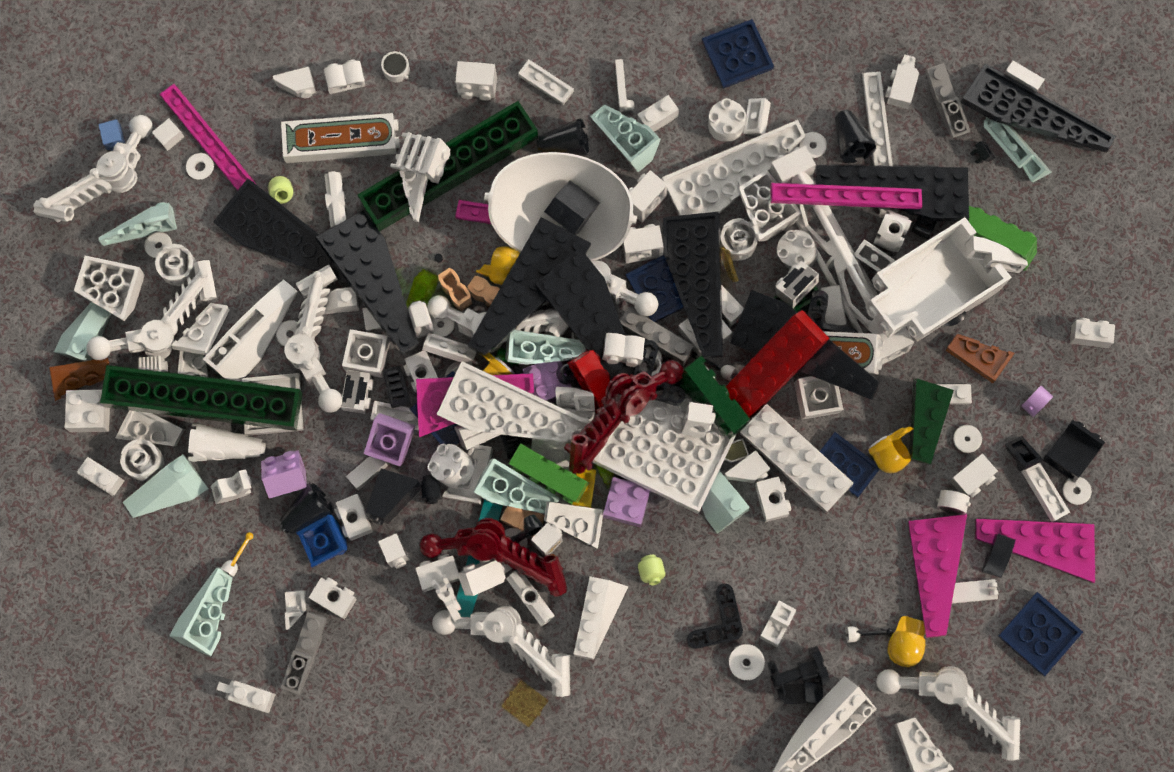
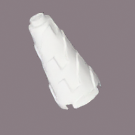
[188,423,266,462]

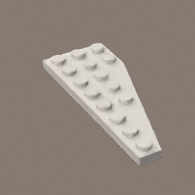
[662,120,806,216]
[437,361,590,442]

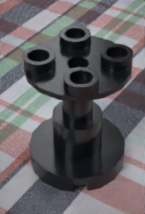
[767,646,830,701]

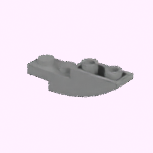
[925,63,970,138]
[281,611,327,695]

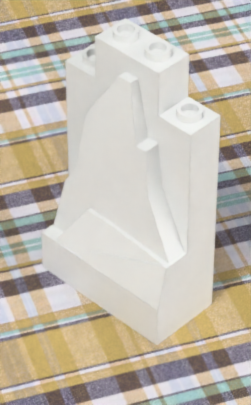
[865,217,1012,342]

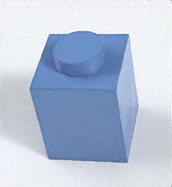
[99,119,125,151]

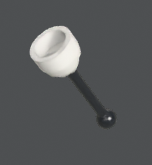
[692,352,736,381]
[845,626,894,643]

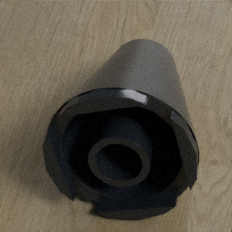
[835,110,876,163]
[536,118,589,156]
[280,483,335,534]

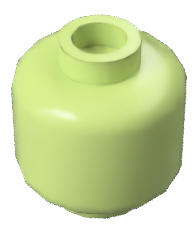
[268,176,294,204]
[638,555,665,585]

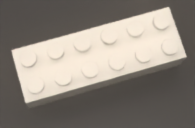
[740,404,853,513]

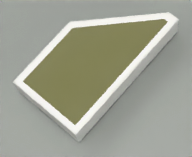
[724,438,749,463]

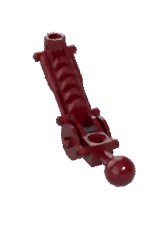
[564,360,683,474]
[419,518,568,597]

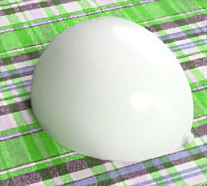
[484,152,637,261]

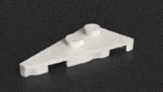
[395,154,428,222]

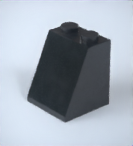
[365,468,421,526]

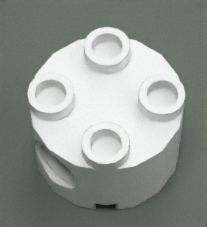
[708,98,746,142]
[873,209,912,253]
[720,218,758,261]
[777,230,818,269]
[155,244,197,286]
[120,439,164,481]
[427,444,474,489]

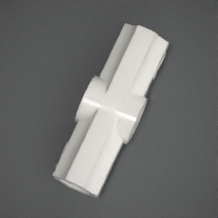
[324,171,347,228]
[506,570,555,626]

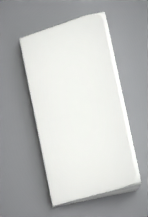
[1004,61,1045,92]
[743,98,770,136]
[346,456,388,491]

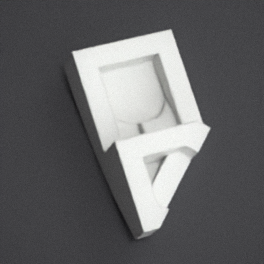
[285,590,306,630]

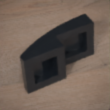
[982,534,1016,578]

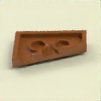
[945,334,1015,383]
[49,358,110,401]

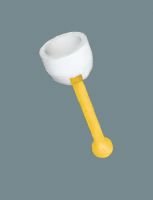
[221,532,253,577]

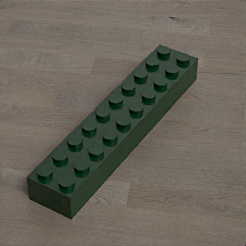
[357,101,539,231]
[100,365,303,431]

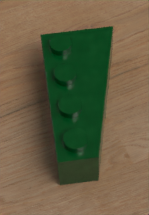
[678,356,750,439]

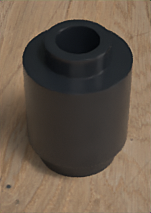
[421,475,442,504]

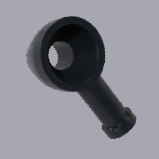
[510,515,544,544]

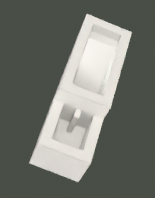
[965,236,1028,273]

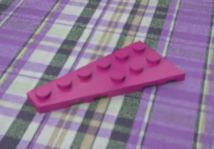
[416,373,534,437]
[908,514,967,638]
[975,519,1095,583]

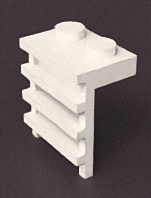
[390,132,450,183]

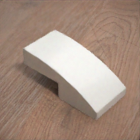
[821,285,847,325]
[555,387,595,411]
[759,601,796,647]

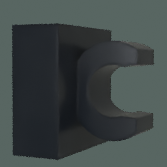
[970,141,995,164]

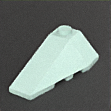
[590,104,661,172]
[98,202,177,246]
[54,302,112,362]
[505,330,586,365]
[123,454,208,518]
[474,458,560,514]
[702,471,750,534]
[170,568,233,656]

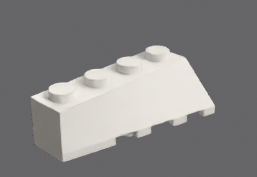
[574,577,628,660]

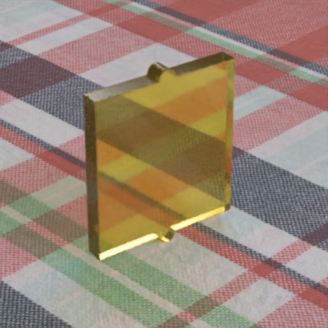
[721,247,739,282]
[502,680,549,727]

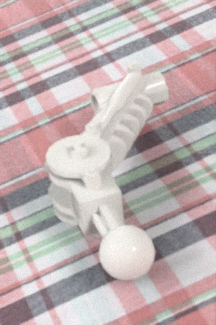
[33,115,153,222]
[86,260,217,360]
[543,260,658,316]
[284,264,342,413]
[427,295,568,353]
[432,606,570,697]
[876,666,1020,760]

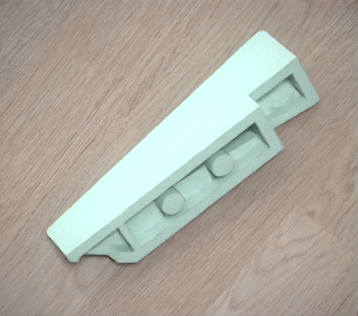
[984,117,1051,182]

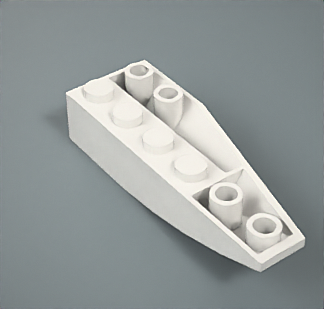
[203,280,298,382]
[773,676,877,772]

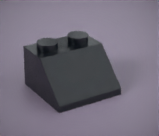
[544,180,600,234]

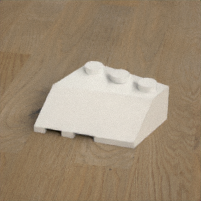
[738,170,802,242]
[74,256,145,321]

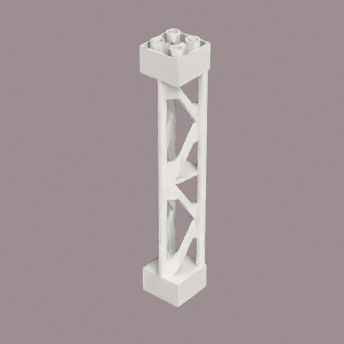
[769,146,914,365]

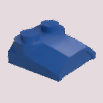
[296,515,347,567]

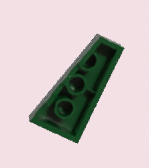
[909,378,954,465]

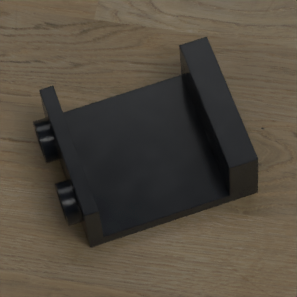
[1043,420,1105,483]

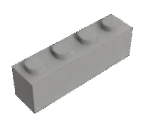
[620,307,694,366]

